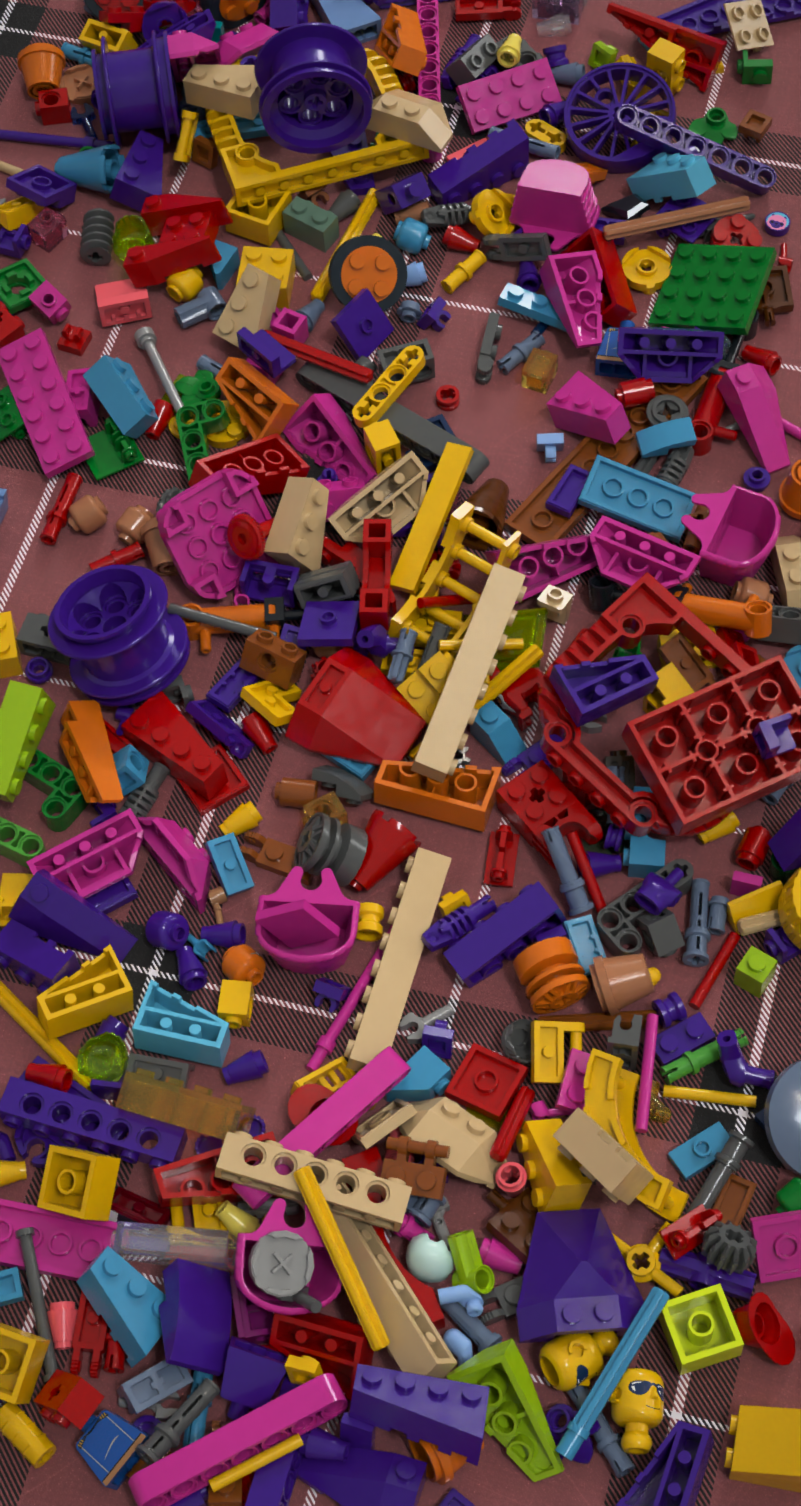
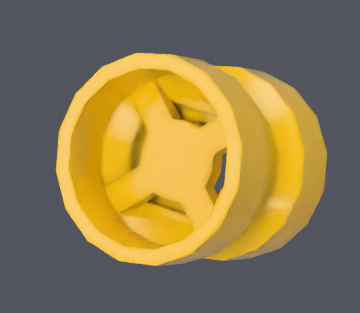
[356,902,384,942]

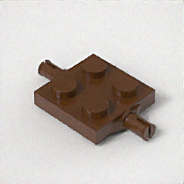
[757,265,794,327]
[486,1187,538,1265]

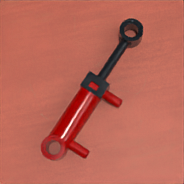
[692,310,759,456]

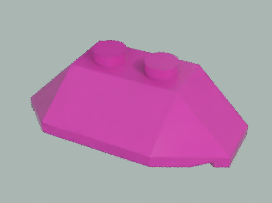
[216,22,279,65]
[167,30,221,83]
[589,515,701,589]
[26,808,144,899]
[136,817,212,914]

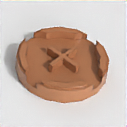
[60,64,95,105]

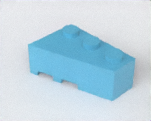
[626,152,716,203]
[132,979,231,1068]

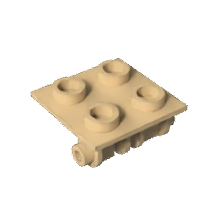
[723,0,774,53]

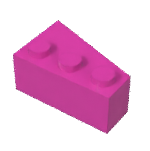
[546,370,631,445]

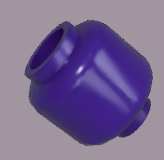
[145,910,189,951]

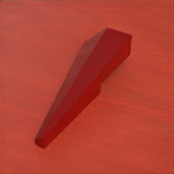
[606,2,727,92]

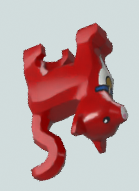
[489,650,544,731]

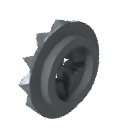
[646,394,689,426]

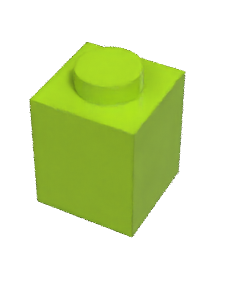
[733,945,778,998]

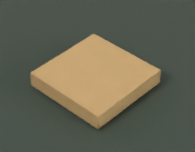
[352,1098,417,1150]

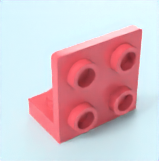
[95,279,153,327]

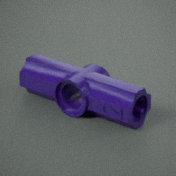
[659,1244,757,1303]

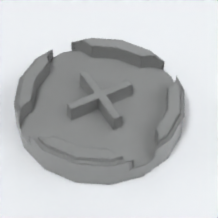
[248,1230,314,1297]

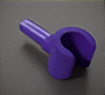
[115,705,134,736]

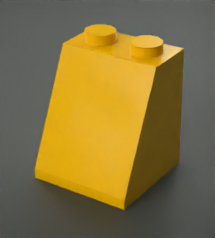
[724,1405,801,1493]

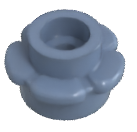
[397,300,422,323]

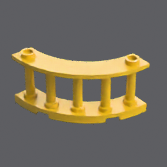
[388,501,522,659]
[583,1048,689,1222]

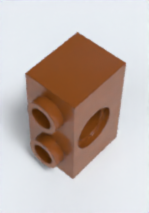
[239,628,307,690]

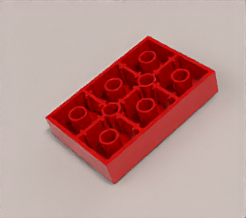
[621,654,801,836]

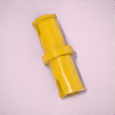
[440,249,487,294]

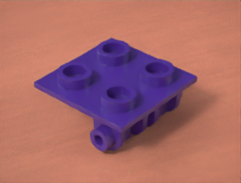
[656,197,718,244]

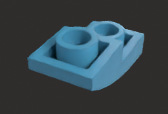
[635,417,697,458]

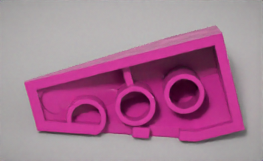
[539,250,603,348]

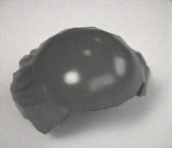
[501,1019,532,1065]

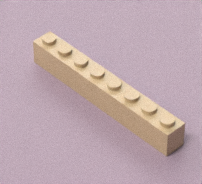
[411,562,527,783]
[344,847,452,1072]
[297,1174,457,1379]

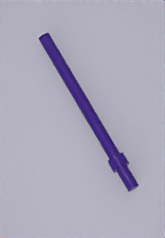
[0,129,115,148]

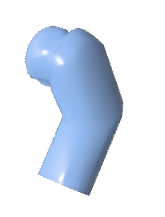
[437,1285,484,1317]
[443,1328,473,1366]

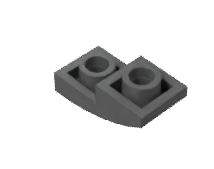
[312,765,374,804]

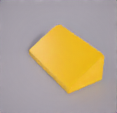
[0,196,45,231]
[727,880,783,935]

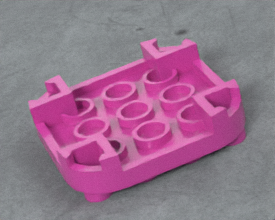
[156,468,279,600]

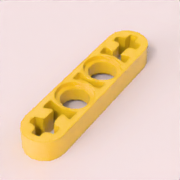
[352,345,426,428]

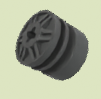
[294,812,368,887]

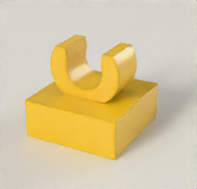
[438,889,472,917]

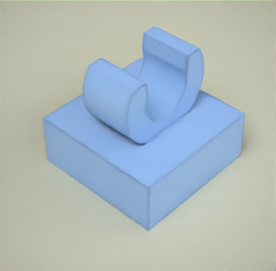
[536,433,564,463]

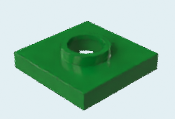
[0,258,45,315]

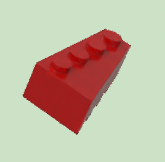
[188,433,310,495]
[151,1131,285,1208]

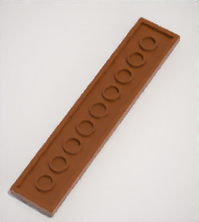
[504,374,708,544]

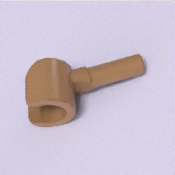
[208,886,228,924]

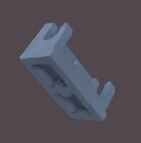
[116,1359,194,1415]

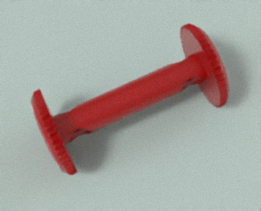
[227,513,275,561]

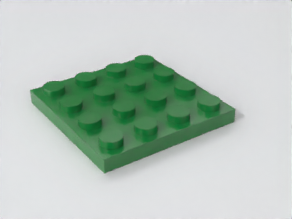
[648,243,777,335]

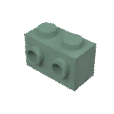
[282,196,340,253]

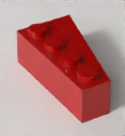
[121,691,228,801]

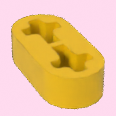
[525,119,566,154]

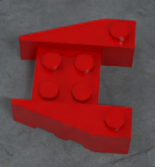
[123,193,233,288]

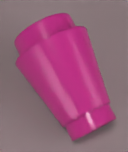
[479,1237,523,1275]

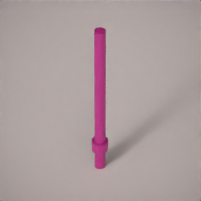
[306,925,393,1073]

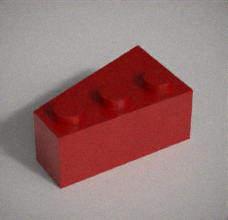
[269,1313,374,1401]

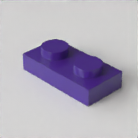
[655,1012,716,1066]

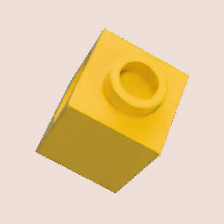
[217,979,255,1029]

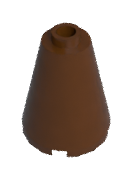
[457,478,509,551]

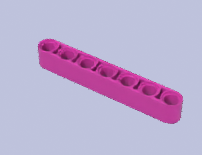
[232,1046,411,1210]
[128,1373,348,1506]

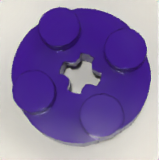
[142,1,188,41]

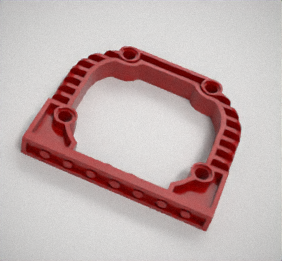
[538,572,752,837]

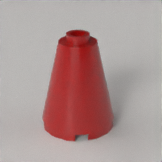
[348,809,422,892]

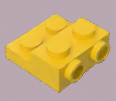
[396,650,455,725]

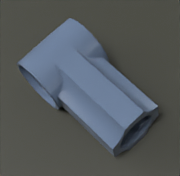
[173,286,227,329]

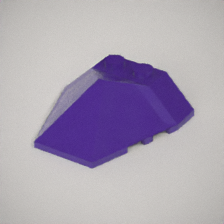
[516,1208,644,1343]

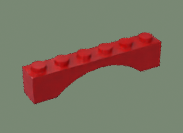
[341,1146,445,1330]

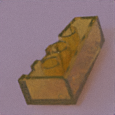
[115,1067,256,1140]

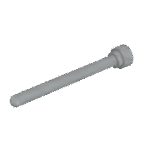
[134,327,184,413]

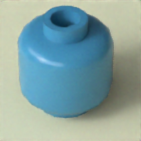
[393,217,432,255]

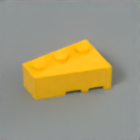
[36,944,134,1040]

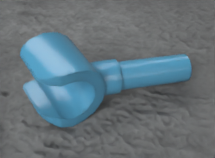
[187,933,217,962]

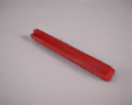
[265,330,374,384]

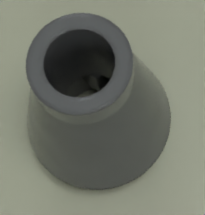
[329,189,361,222]

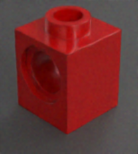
[35,87,72,126]

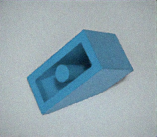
[470,700,527,766]
[383,1045,452,1102]

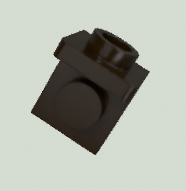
[603,750,636,790]

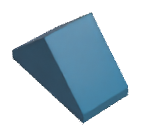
[209,240,240,291]

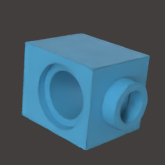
[113,744,149,796]

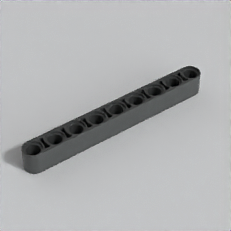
[295,362,490,484]

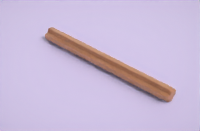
[603,195,750,240]

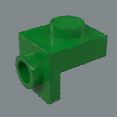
[737,50,773,84]

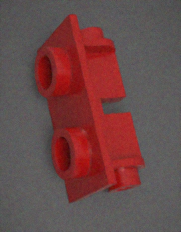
[483,825,520,888]
[659,1203,723,1261]

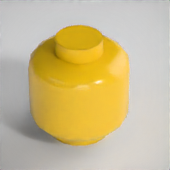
[166,266,204,302]

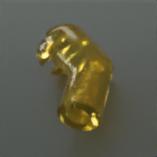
[649,1080,671,1124]

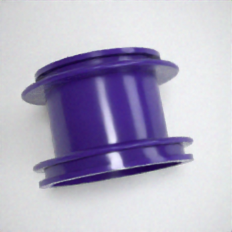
[254,22,373,154]
[91,30,181,150]
[47,565,190,706]

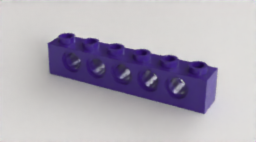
[0,1076,188,1169]

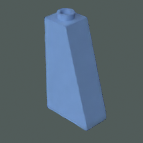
[310,0,382,44]

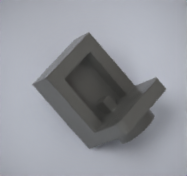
[162,675,194,713]

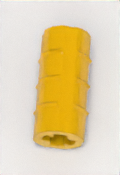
[0,1402,57,1469]

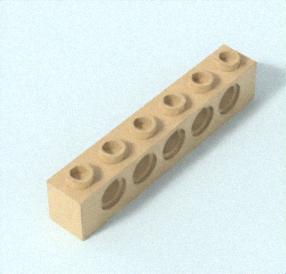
[214,1131,412,1232]

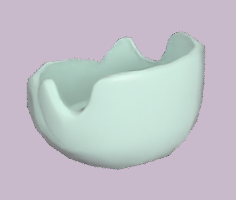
[406,1233,455,1283]

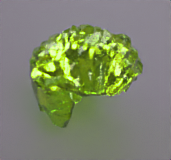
[112,215,155,261]
[77,1032,129,1082]

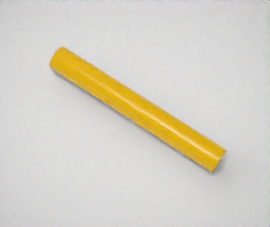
[663,1085,757,1108]
[208,1433,304,1492]

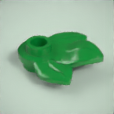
[688,107,738,145]
[174,370,221,406]

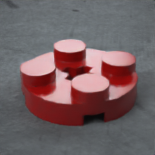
[710,214,762,247]

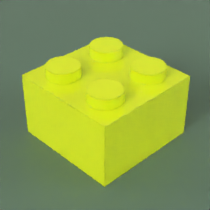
[658,1283,744,1375]

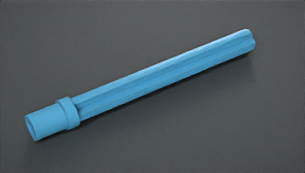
[555,1287,670,1461]

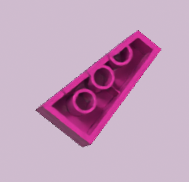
[484,534,598,604]

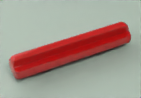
[489,1086,535,1162]

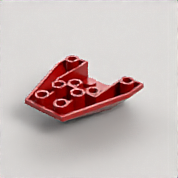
[285,646,427,767]

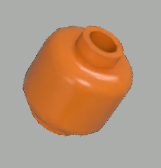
[221,944,266,986]

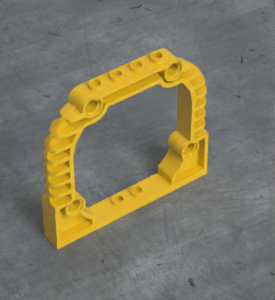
[205,48,429,208]

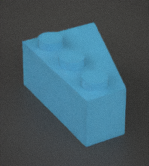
[82,355,159,439]
[76,1246,166,1368]

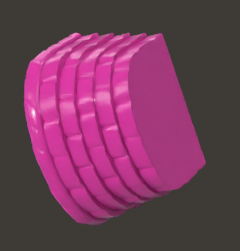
[509,159,601,252]
[681,484,781,586]
[255,866,360,975]
[234,1198,342,1315]

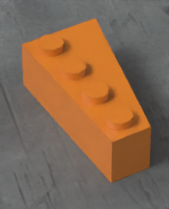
[374,760,502,832]

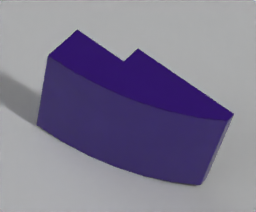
[159,1258,232,1376]

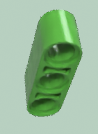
[0,817,46,869]

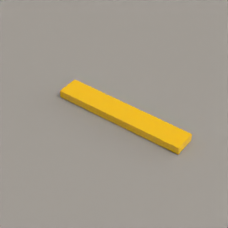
[391,442,474,595]

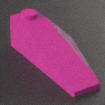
[717,362,790,474]
[283,393,377,485]

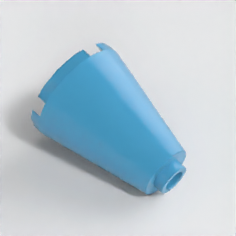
[54,144,125,195]

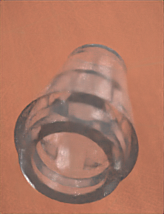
[536,12,572,37]

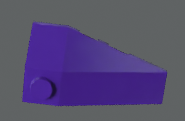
[297,1447,427,1506]

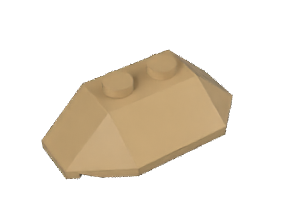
[366,89,453,153]
[327,450,429,543]
[770,535,801,608]
[399,1097,507,1189]

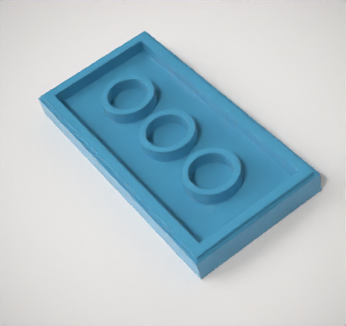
[577,454,696,543]

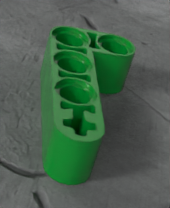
[176,399,230,480]
[23,749,89,832]

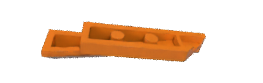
[59,700,124,803]

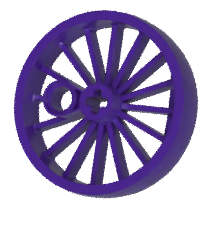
[563,62,677,174]

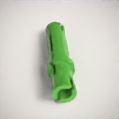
[659,1028,749,1085]

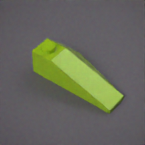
[446,1338,564,1482]

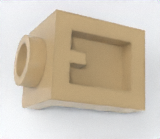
[537,584,573,625]

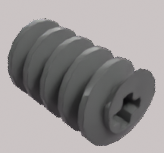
[80,208,115,266]

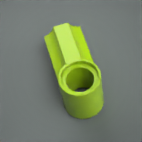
[447,1229,495,1294]

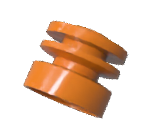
[513,936,591,1014]

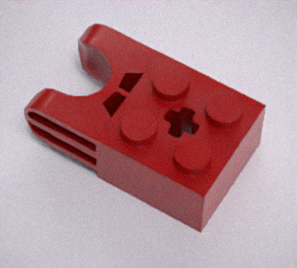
[496,760,603,870]

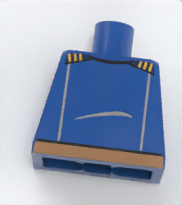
[595,320,636,379]
[75,1409,151,1490]

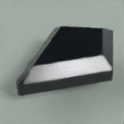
[601,194,650,220]

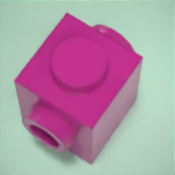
[28,280,72,325]

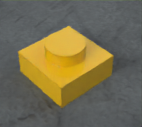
[284,1355,323,1385]

